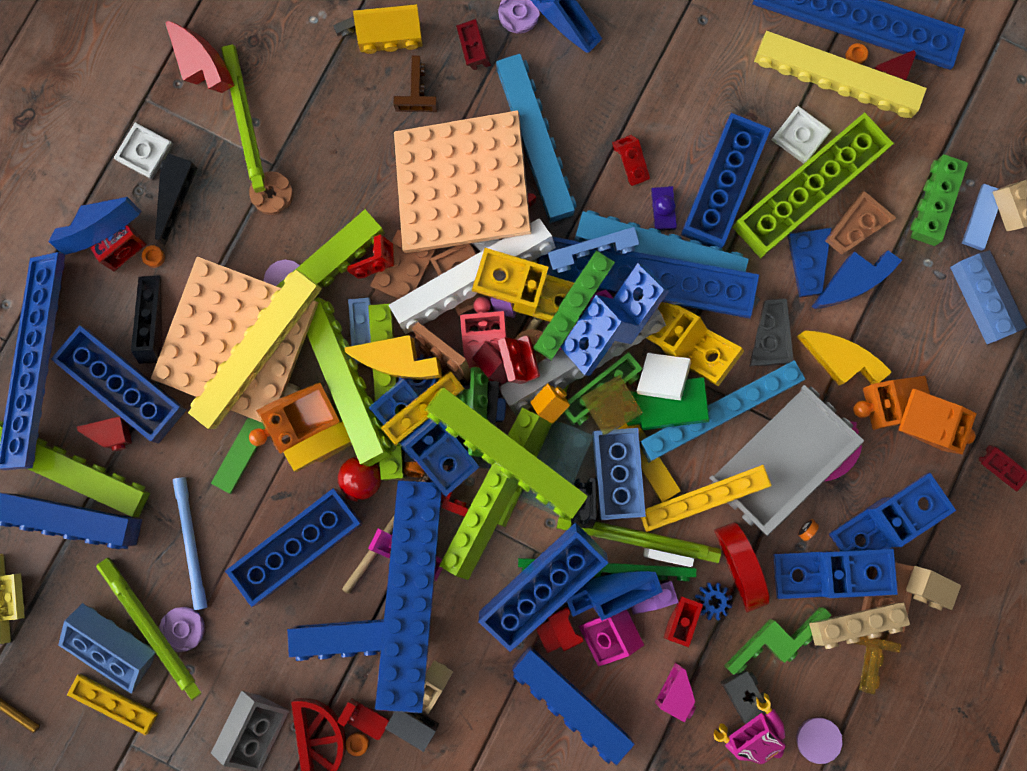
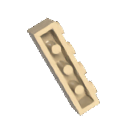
[809,602,910,649]

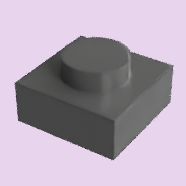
[333,17,355,37]

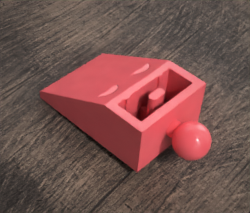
[460,297,507,381]

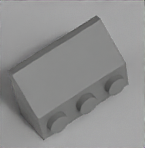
[211,691,289,771]

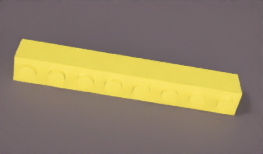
[754,31,927,118]
[188,270,322,429]

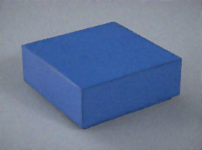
[496,398,506,422]

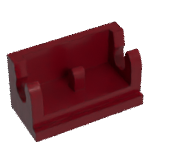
[456,19,491,70]
[979,445,1027,492]

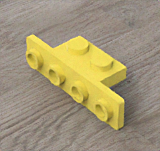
[0,554,25,644]

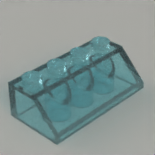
[519,421,594,517]

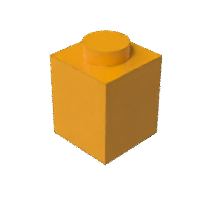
[530,383,570,424]

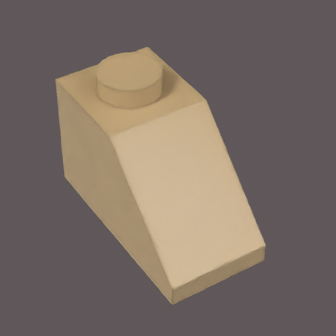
[423,660,453,714]

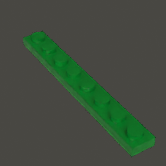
[518,558,697,581]

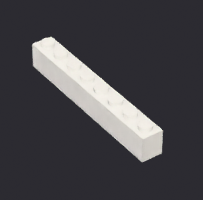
[389,218,556,335]

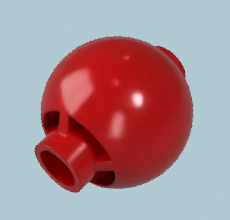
[338,457,382,502]

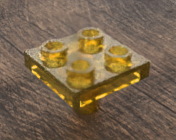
[581,375,643,436]

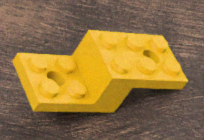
[472,248,578,328]
[646,302,744,387]

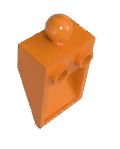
[853,376,930,430]
[249,383,340,454]
[898,389,977,455]

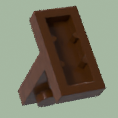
[393,55,437,112]

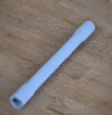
[173,477,208,610]

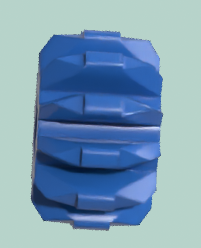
[695,582,732,620]

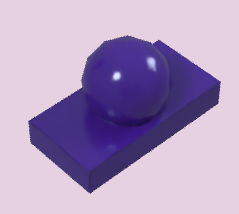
[651,186,677,230]

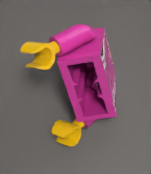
[714,693,786,764]

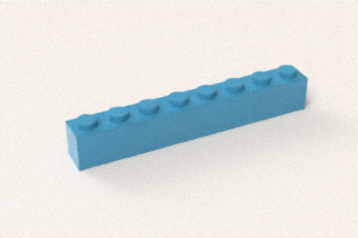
[496,54,577,223]
[574,210,749,272]
[639,360,805,463]

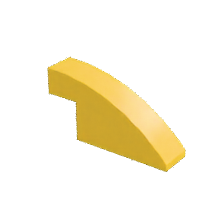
[797,331,892,385]
[344,335,442,379]
[283,421,352,472]

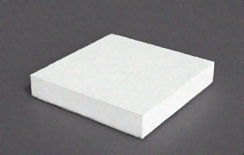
[771,106,832,164]
[114,122,173,180]
[637,353,691,400]
[643,548,694,567]

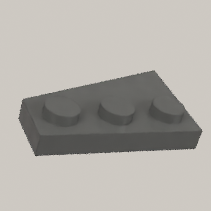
[749,299,794,367]

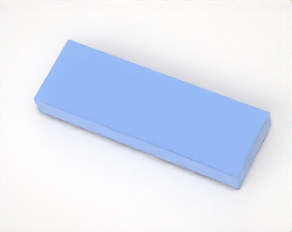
[962,184,998,251]
[348,298,371,364]

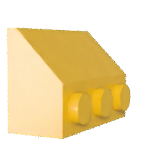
[353,4,423,54]

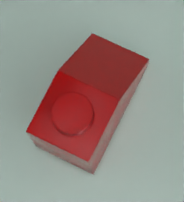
[77,417,132,451]
[663,596,703,648]

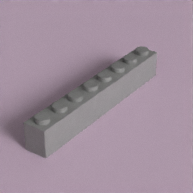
[499,309,666,416]

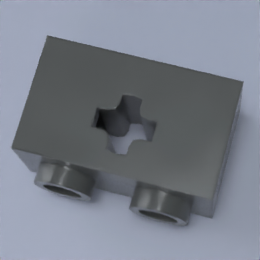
[721,670,767,724]

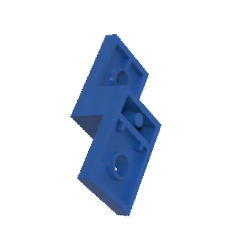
[560,263,669,376]
[369,378,479,496]
[828,473,956,551]
[773,549,898,599]

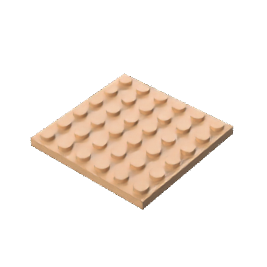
[394,110,531,253]
[151,257,319,423]

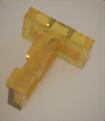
[854,636,901,694]

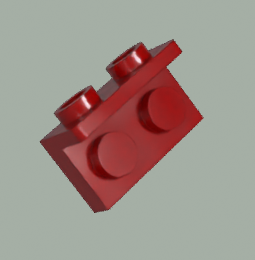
[498,336,540,384]

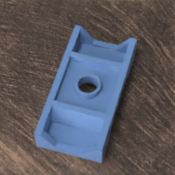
[548,227,639,273]

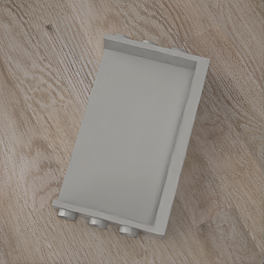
[709,385,864,537]

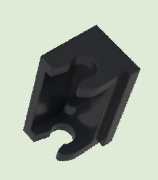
[571,478,596,529]
[385,712,439,752]

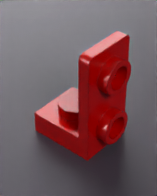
[612,135,650,186]
[347,234,394,279]
[441,490,469,517]
[337,698,390,740]

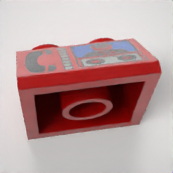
[91,224,147,272]

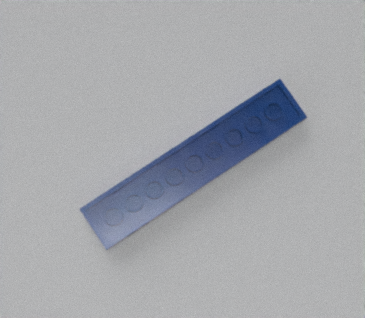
[752,0,965,70]
[538,237,759,319]
[0,252,65,470]
[375,480,442,713]

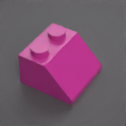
[579,609,644,667]
[655,663,696,722]

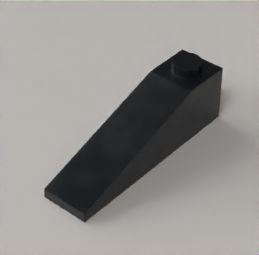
[155,153,198,245]
[131,275,162,364]

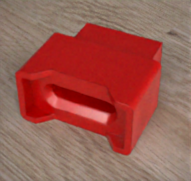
[536,606,584,653]

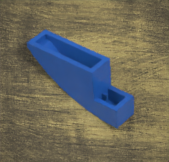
[531,0,602,53]
[48,197,141,255]
[812,250,902,309]
[565,571,663,621]

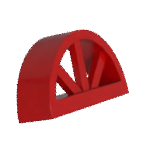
[714,522,769,613]
[291,698,346,771]

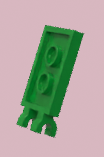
[622,377,710,430]

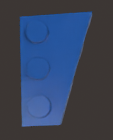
[788,228,831,298]

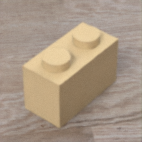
[992,180,1027,231]
[906,566,961,611]

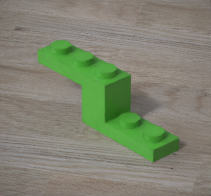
[533,250,615,361]
[724,607,831,675]

